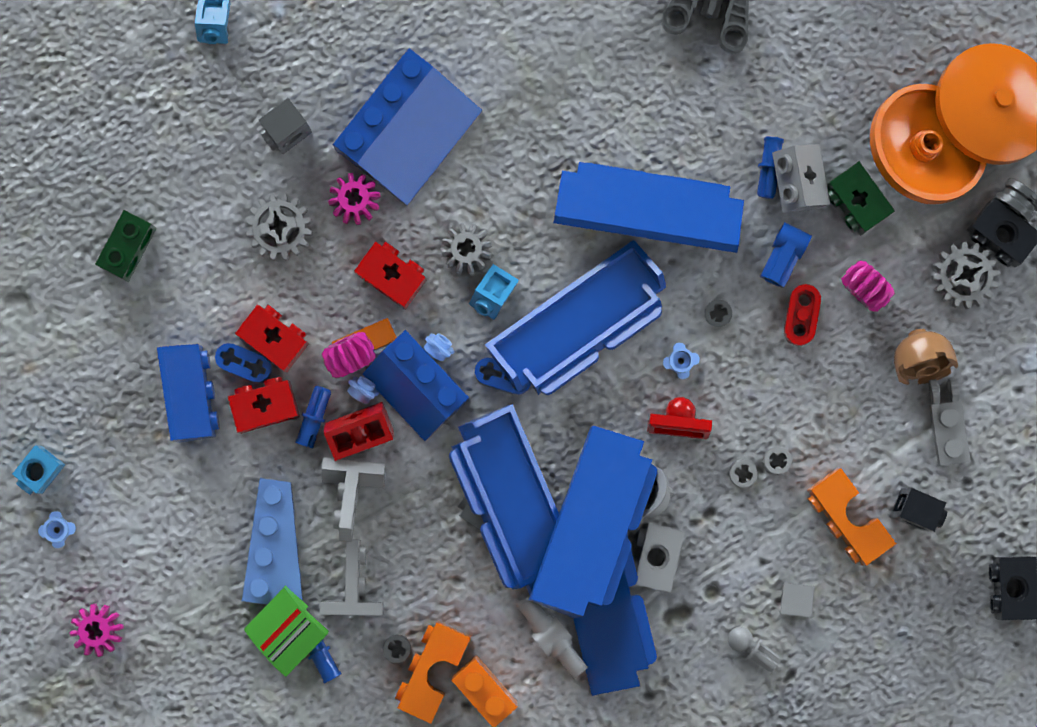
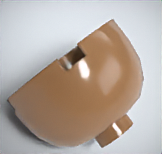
[894,329,958,385]

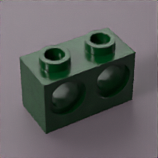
[95,210,157,282]

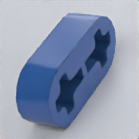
[215,343,273,383]
[475,357,531,395]

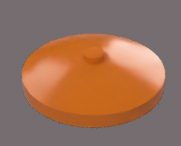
[935,43,1037,165]
[870,84,986,204]

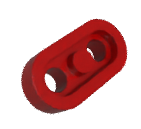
[784,284,821,346]

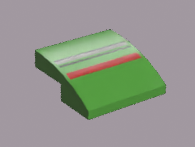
[244,585,329,677]

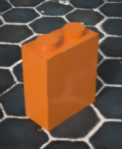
[451,655,518,727]

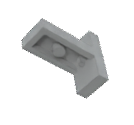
[322,458,385,542]
[320,539,384,616]

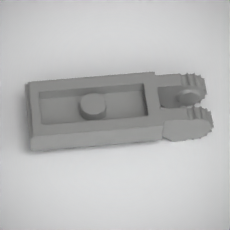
[928,377,971,466]

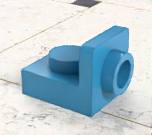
[195,0,231,44]
[469,264,519,320]

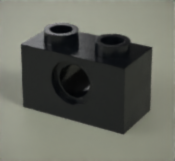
[967,197,1037,268]
[889,488,948,532]
[989,556,1037,620]

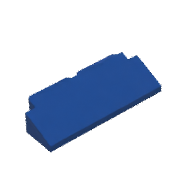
[553,162,744,253]
[485,240,666,395]
[449,404,559,595]
[529,426,657,618]
[559,511,657,696]

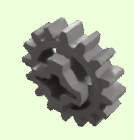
[246,194,313,261]
[931,242,1000,309]

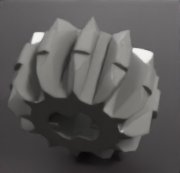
[441,223,492,275]

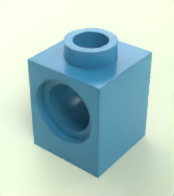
[12,445,65,495]

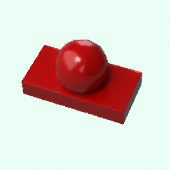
[647,397,712,439]

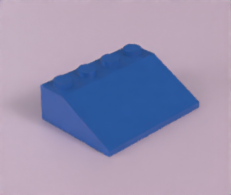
[333,48,482,206]

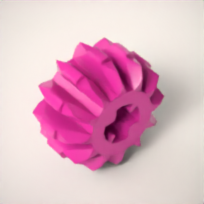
[328,173,381,225]
[841,261,895,312]
[322,332,376,378]
[69,604,124,657]

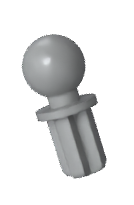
[728,627,781,672]

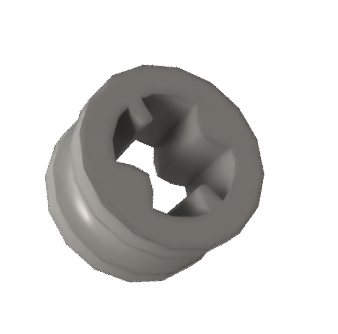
[763,447,792,475]
[729,459,758,488]

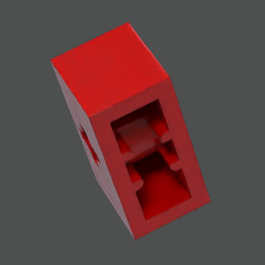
[354,241,427,310]
[235,304,309,373]
[228,377,300,434]
[324,402,394,461]

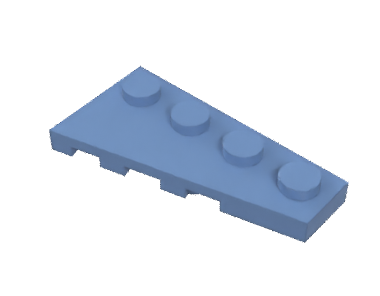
[242,478,303,605]

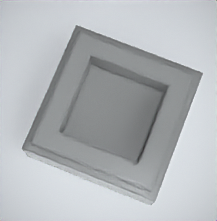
[780,583,815,617]

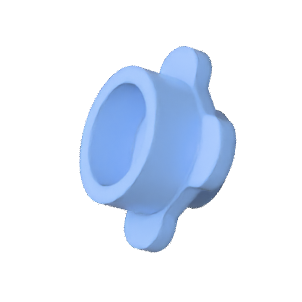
[424,333,455,361]
[663,343,700,379]
[347,376,379,404]
[38,511,76,548]

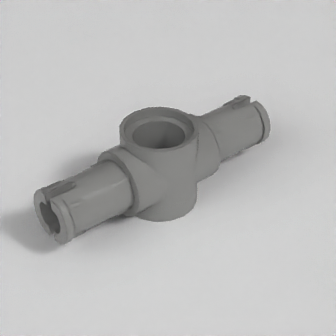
[516,595,588,679]

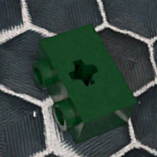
[827,161,895,236]

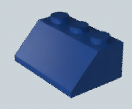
[362,330,470,441]
[157,344,220,443]

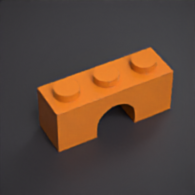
[807,468,897,566]
[395,621,471,724]

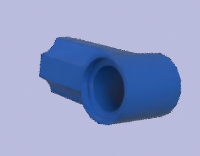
[760,222,812,288]

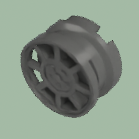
[995,178,1037,223]

